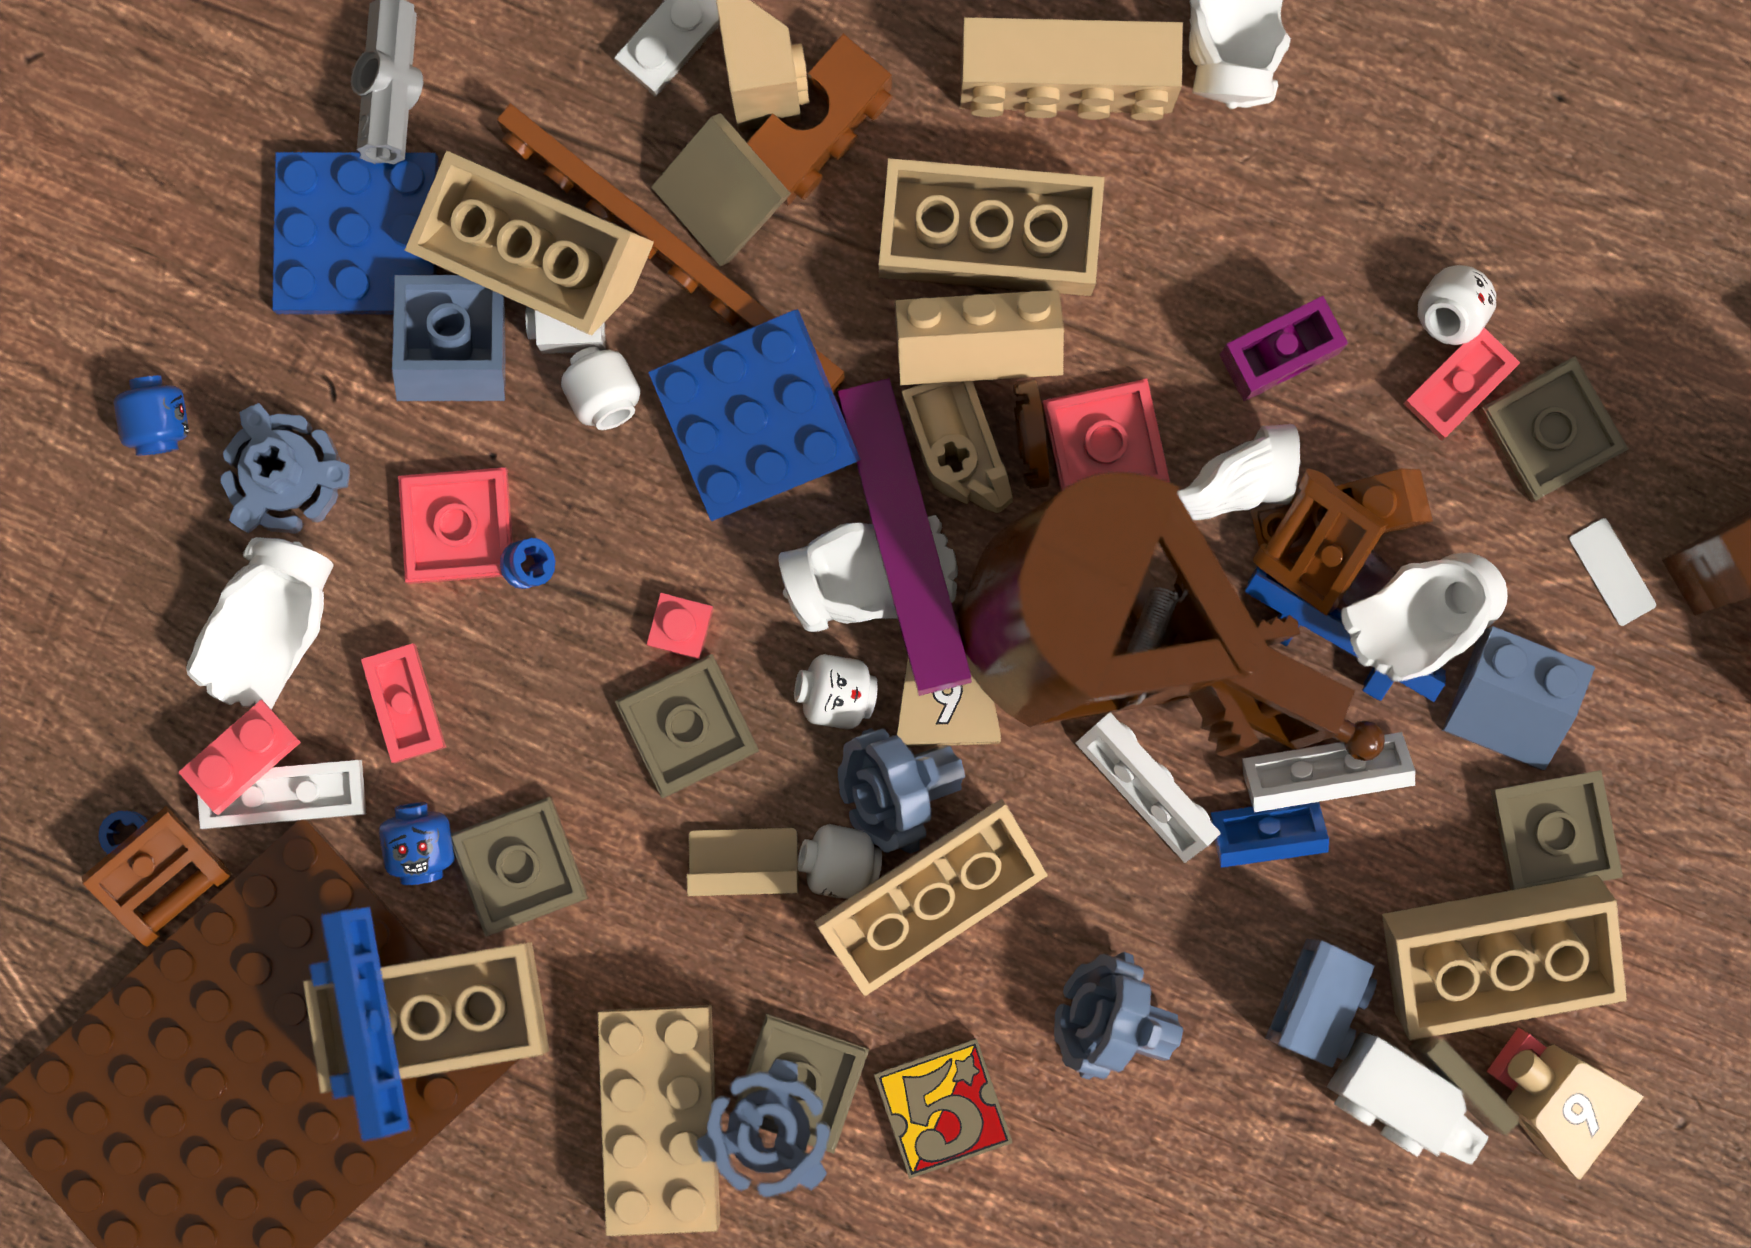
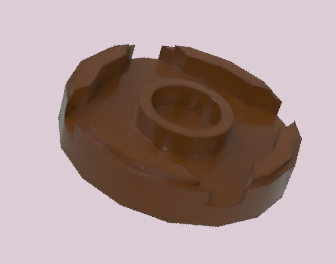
[1013,379,1049,489]

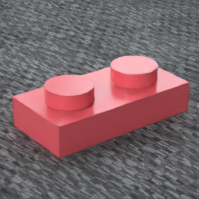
[1403,328,1520,441]
[361,643,446,764]
[178,699,301,815]

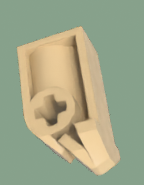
[902,381,1013,513]

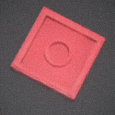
[1042,379,1170,491]
[398,467,513,584]

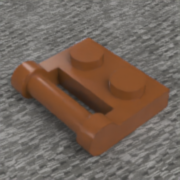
[1253,469,1388,616]
[82,806,232,947]

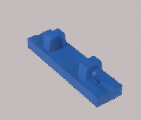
[1245,566,1446,702]
[309,907,410,1141]

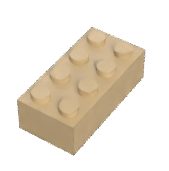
[960,17,1183,121]
[879,158,1105,296]
[1382,875,1627,1040]
[303,942,550,1093]
[598,1005,720,1236]

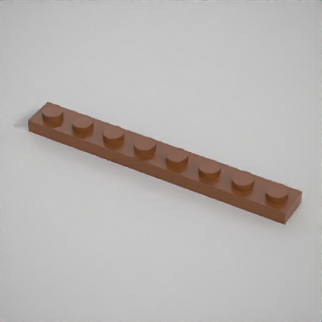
[497,103,845,394]

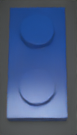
[1211,802,1329,868]

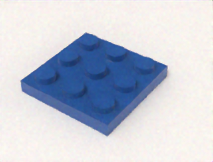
[273,152,438,315]
[648,309,861,521]

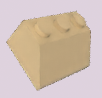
[716,0,809,132]
[894,290,1064,385]

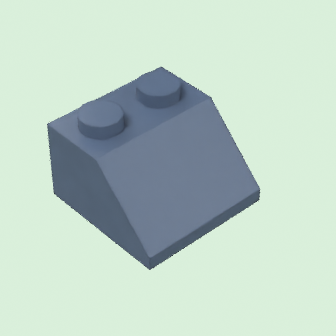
[392,275,505,401]
[1442,626,1595,771]
[1265,939,1377,1068]

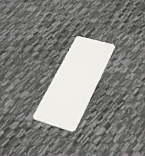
[1570,518,1656,626]

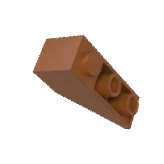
[1250,468,1433,556]

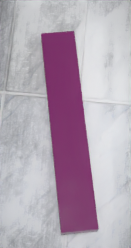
[838,378,972,696]

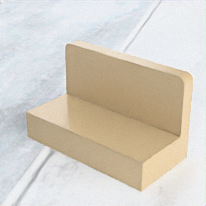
[687,828,799,896]

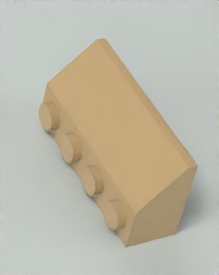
[404,150,654,335]
[814,799,1048,996]

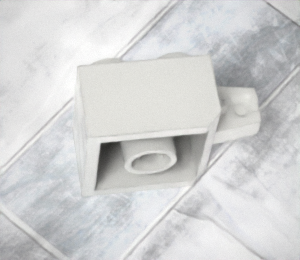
[1327,1032,1488,1165]

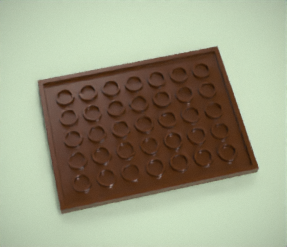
[0,820,521,1248]

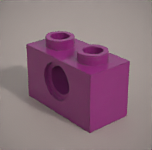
[1219,296,1348,402]

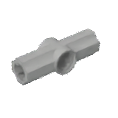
[351,0,423,164]

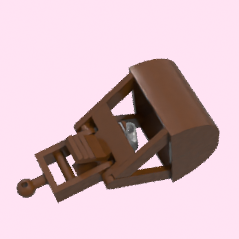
[959,472,1385,761]

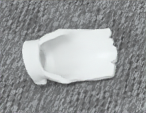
[1189,0,1290,109]
[1178,424,1301,520]
[779,515,958,632]
[186,537,334,710]
[1341,553,1507,681]

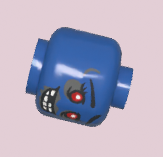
[114,375,189,456]
[379,802,454,885]

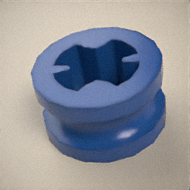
[500,538,555,589]
[98,811,148,854]

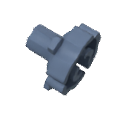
[220,403,350,534]
[838,728,965,854]
[1054,952,1183,1080]
[697,1058,830,1197]

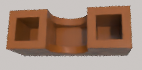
[747,34,893,206]

